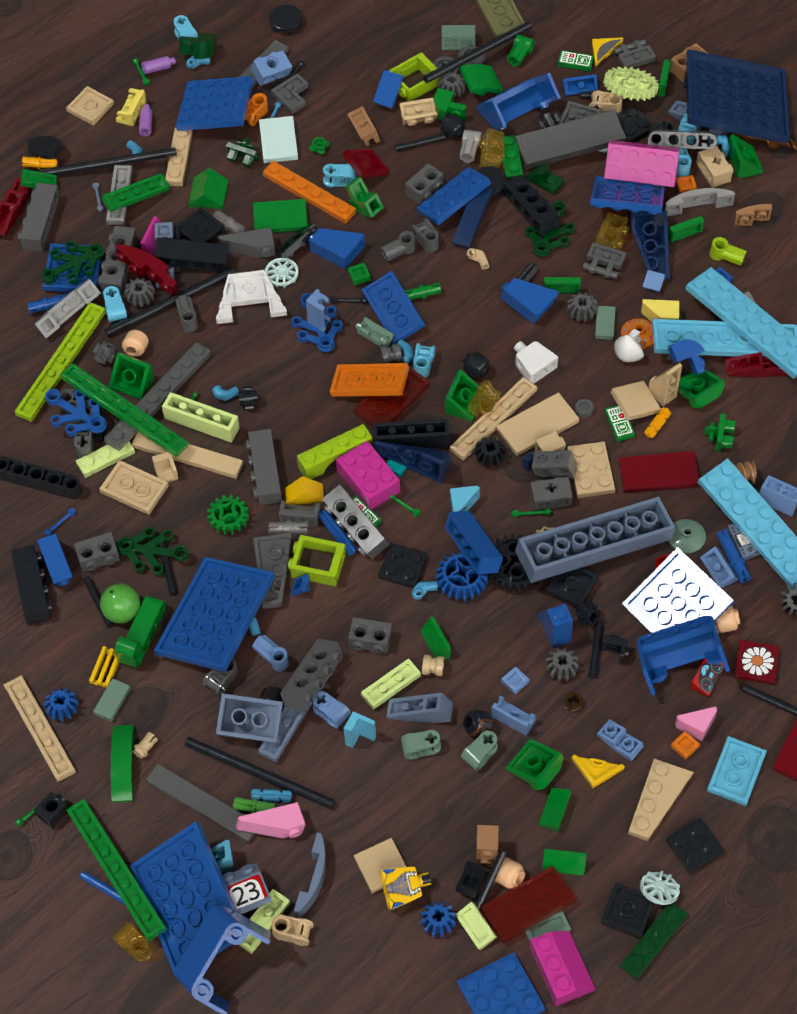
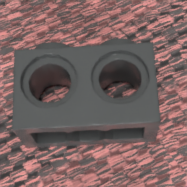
[405,163,444,205]
[532,450,577,480]
[74,532,120,572]
[348,617,392,654]

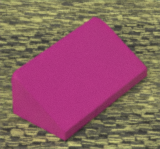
[140,216,162,256]

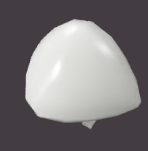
[614,329,644,362]

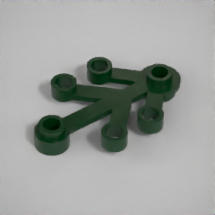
[525,201,575,257]
[41,240,105,285]
[116,527,189,576]

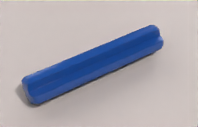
[319,510,357,556]

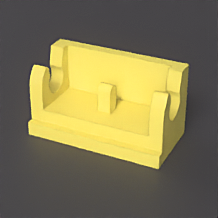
[116,88,146,126]

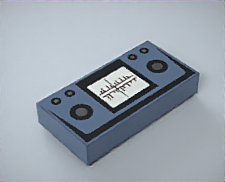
[727,524,761,560]

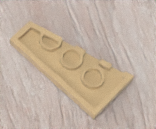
[628,759,693,841]

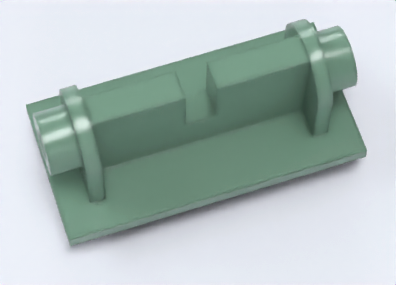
[355,317,394,347]

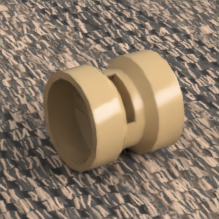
[422,655,444,676]

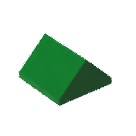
[728,134,764,178]
[188,168,228,209]
[108,352,154,400]
[445,369,485,421]

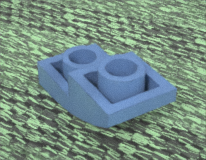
[597,719,644,762]

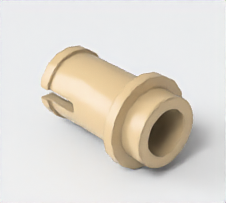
[133,732,158,759]

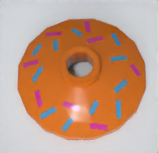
[621,318,653,349]

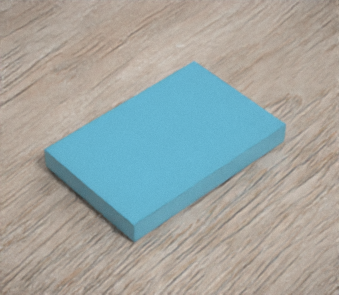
[707,736,767,806]

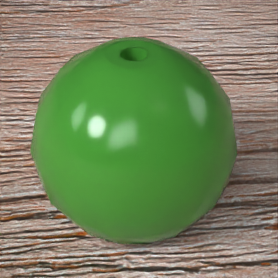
[100,583,141,624]

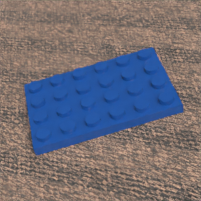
[154,557,275,672]
[130,822,238,976]

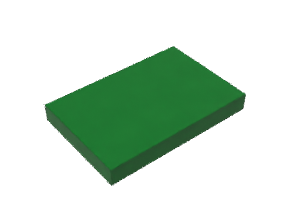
[253,199,307,233]

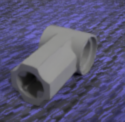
[459,129,482,163]

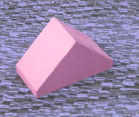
[675,707,717,741]

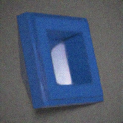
[291,574,310,596]

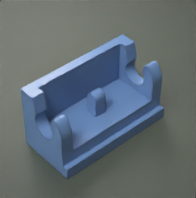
[306,289,330,332]
[759,475,797,517]
[491,695,537,736]

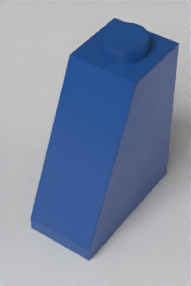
[309,228,365,269]
[500,278,559,325]
[37,533,73,587]
[537,604,573,648]

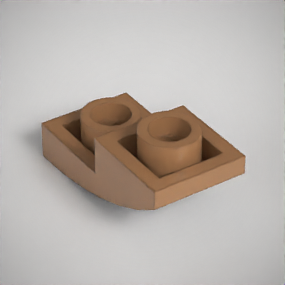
[734,204,772,226]

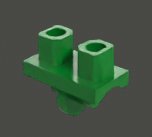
[704,413,736,452]

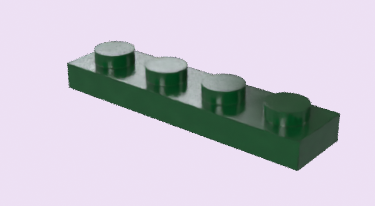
[619,903,688,981]

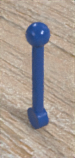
[44,508,76,536]

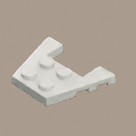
[216,270,287,324]

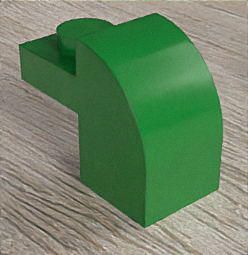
[434,88,467,122]
[345,177,384,218]

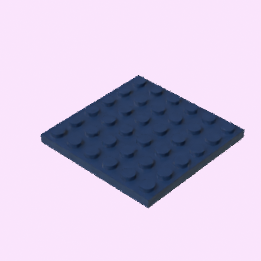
[686,49,790,144]

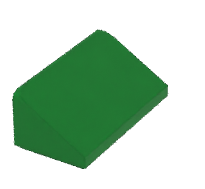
[421,617,451,660]
[538,788,572,832]
[542,849,587,876]

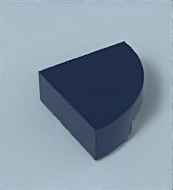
[522,452,534,471]

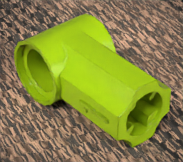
[709,237,747,266]

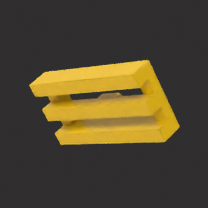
[89,646,119,688]

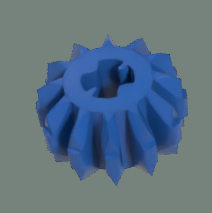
[43,687,79,722]
[420,900,456,938]

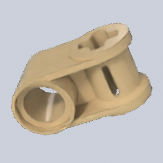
[589,91,622,114]
[271,915,314,946]

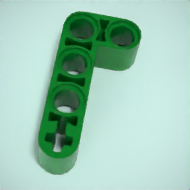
[115,595,166,668]

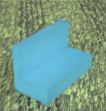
[344,711,376,748]

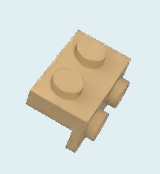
[399,98,437,126]

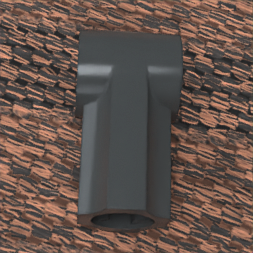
[380,231,415,261]
[175,295,198,333]

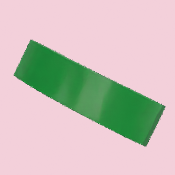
[111,725,134,803]

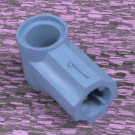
[252,635,289,672]

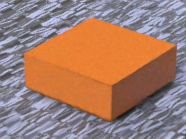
[676,175,697,194]
[671,731,700,760]

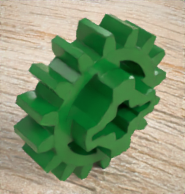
[207,495,249,535]

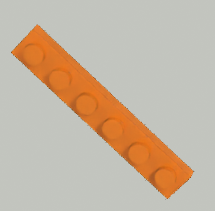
[263,161,356,224]

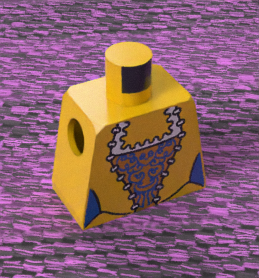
[378,867,431,910]

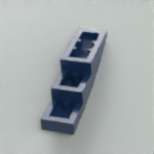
[452,187,494,249]

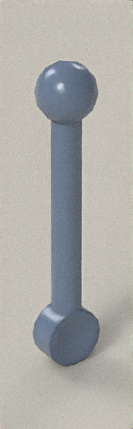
[92,182,104,212]

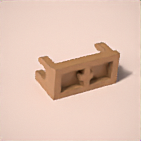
[347,106,380,146]

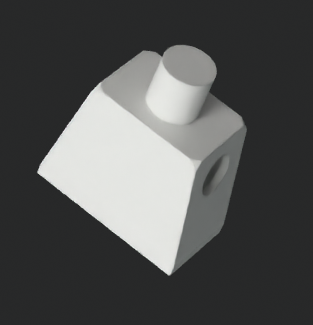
[514,341,558,384]

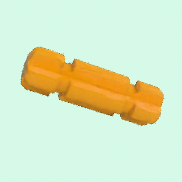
[644,407,671,439]

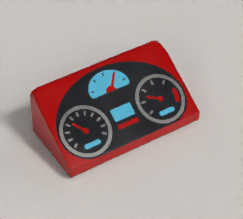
[690,658,724,697]

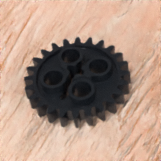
[489,534,540,593]

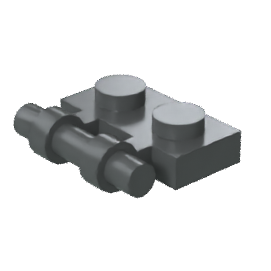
[613,39,656,69]
[582,242,627,279]

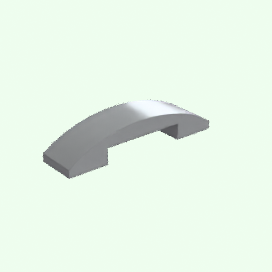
[664,188,735,216]
[34,279,101,338]

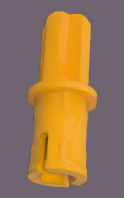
[22,156,58,170]

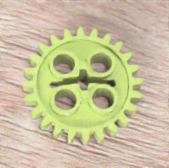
[603,66,659,101]

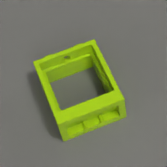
[389,52,439,102]
[288,535,346,587]

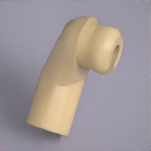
[467,248,490,270]

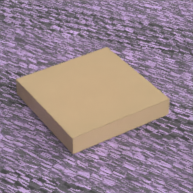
[66,86,114,126]
[610,381,661,421]
[354,838,406,894]

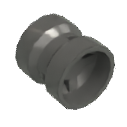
[380,343,402,364]

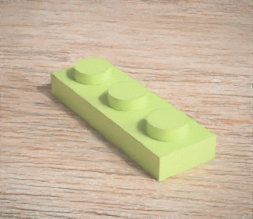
[76,441,135,478]
[361,658,421,710]
[239,889,290,954]

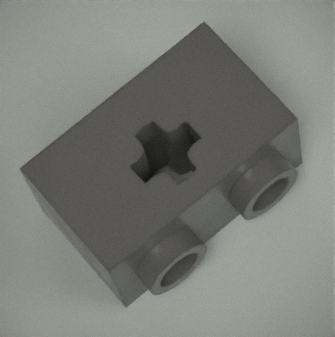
[530,477,573,511]

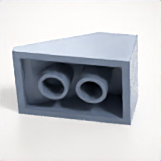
[216,693,283,743]

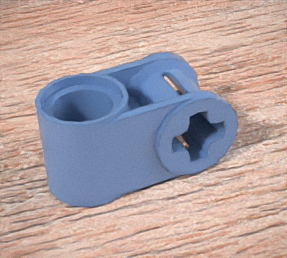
[313,691,351,728]

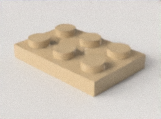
[567,442,615,498]
[99,460,169,515]

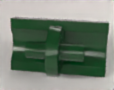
[226,137,260,168]

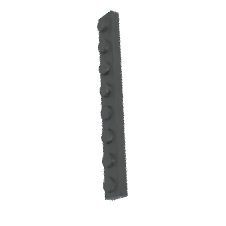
[104,342,211,451]

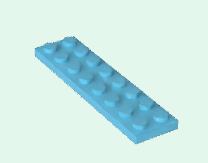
[685,267,797,379]
[652,319,797,356]
[698,458,797,595]

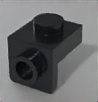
[601,634,630,665]
[455,861,486,899]

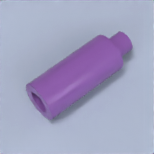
[141,56,176,74]
[139,104,152,136]

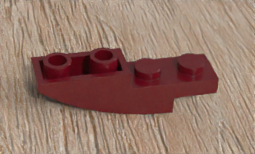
[115,244,177,295]

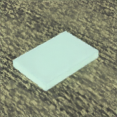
[259,116,298,163]

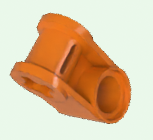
[245,93,269,126]

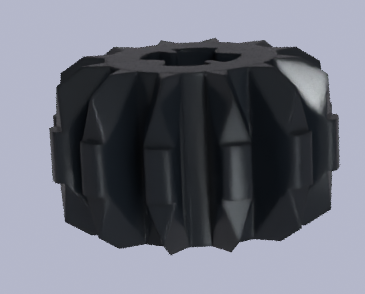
[474,436,506,468]

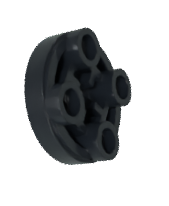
[269,5,302,34]
[28,136,63,159]
[477,166,507,197]

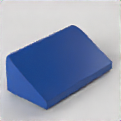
[373,70,404,109]
[562,74,599,96]

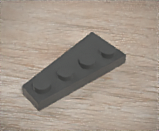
[253,533,292,609]

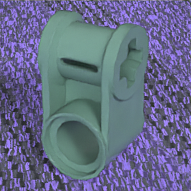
[401,730,441,760]
[461,731,498,771]

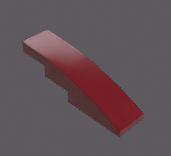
[0,178,32,236]
[725,352,788,377]

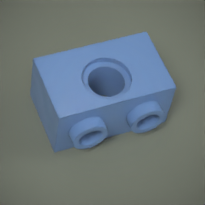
[251,50,292,86]

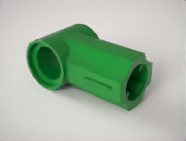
[507,34,535,67]

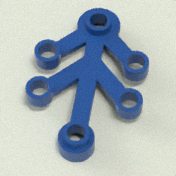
[291,293,343,352]
[45,389,107,437]

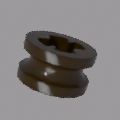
[564,692,582,712]

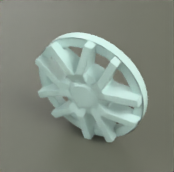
[265,258,299,288]
[640,871,680,905]

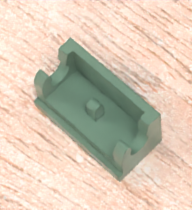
[442,25,475,50]

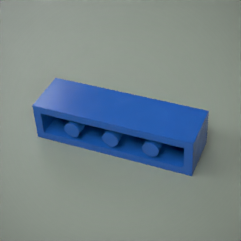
[445,511,503,574]

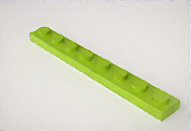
[14,302,106,422]

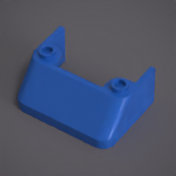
[476,73,561,131]
[637,615,730,695]
[174,904,271,1014]

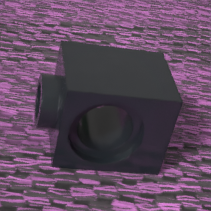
[34,792,68,829]

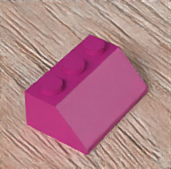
[530,931,595,1007]

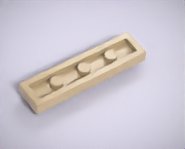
[165,128,192,186]

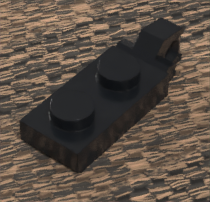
[275,223,318,258]

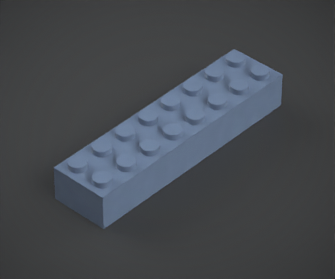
[515,497,676,583]

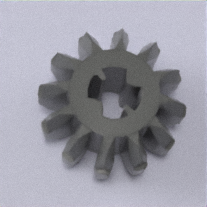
[437,71,466,98]
[124,277,155,307]
[567,292,597,322]
[780,583,797,616]
[545,647,579,682]

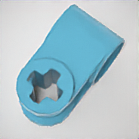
[174,15,198,40]
[677,148,691,177]
[323,164,356,187]
[103,286,127,322]
[413,343,436,379]

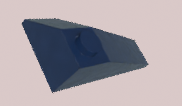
[631,211,670,281]
[374,441,452,483]

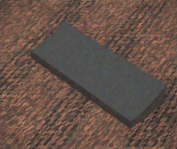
[515,110,626,170]

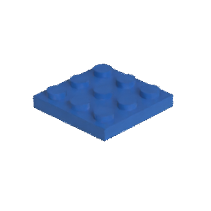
[42,244,103,292]
[457,952,545,1014]

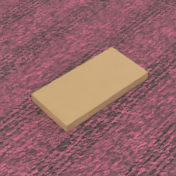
[496,392,579,456]

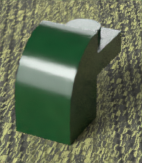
[179,33,217,59]

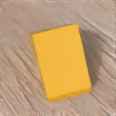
[285,476,324,505]

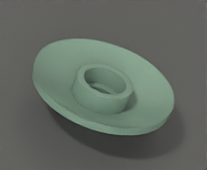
[668,519,706,554]

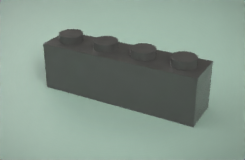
[18,183,60,251]
[246,429,282,505]

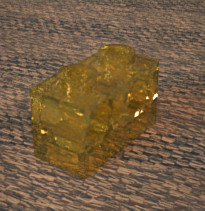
[480,128,504,168]
[596,212,629,250]

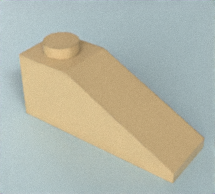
[649,363,682,406]

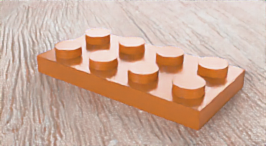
[330,363,409,397]

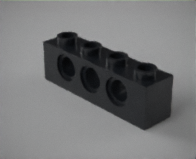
[503,174,560,236]

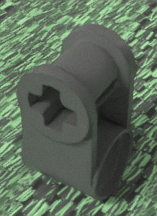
[410,218,439,252]
[202,658,238,696]

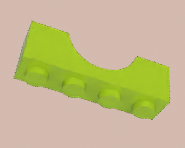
[297,424,373,479]

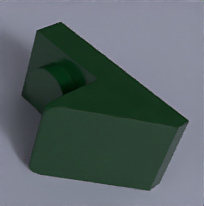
[525,163,564,195]

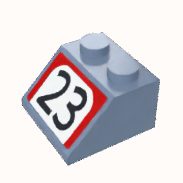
[222,863,272,914]

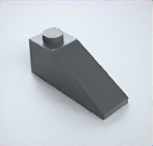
[218,228,275,258]

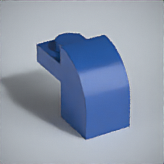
[667,339,705,375]

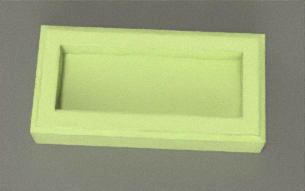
[456,902,497,950]

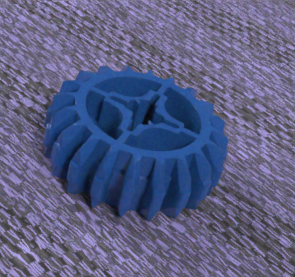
[436,551,489,602]

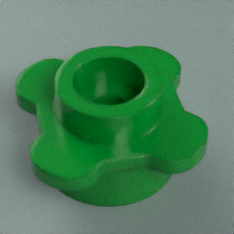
[309,137,329,154]

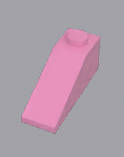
[236,802,305,838]

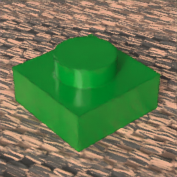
[347,263,371,285]

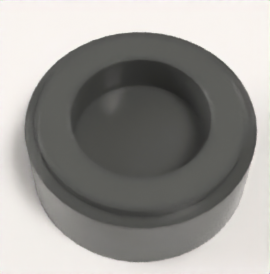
[575,399,594,418]

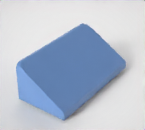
[700,546,739,588]

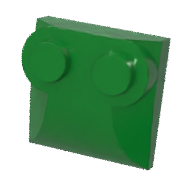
[678,369,725,409]
[506,739,563,790]

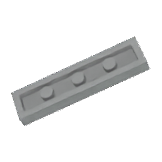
[106,165,132,225]

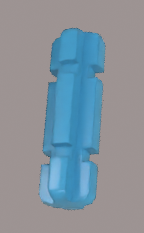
[251,788,292,803]

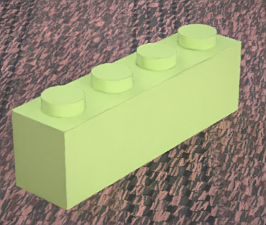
[162,392,240,443]

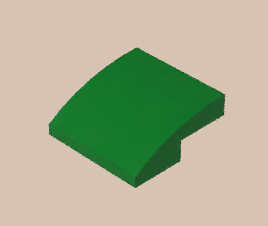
[459,64,503,96]

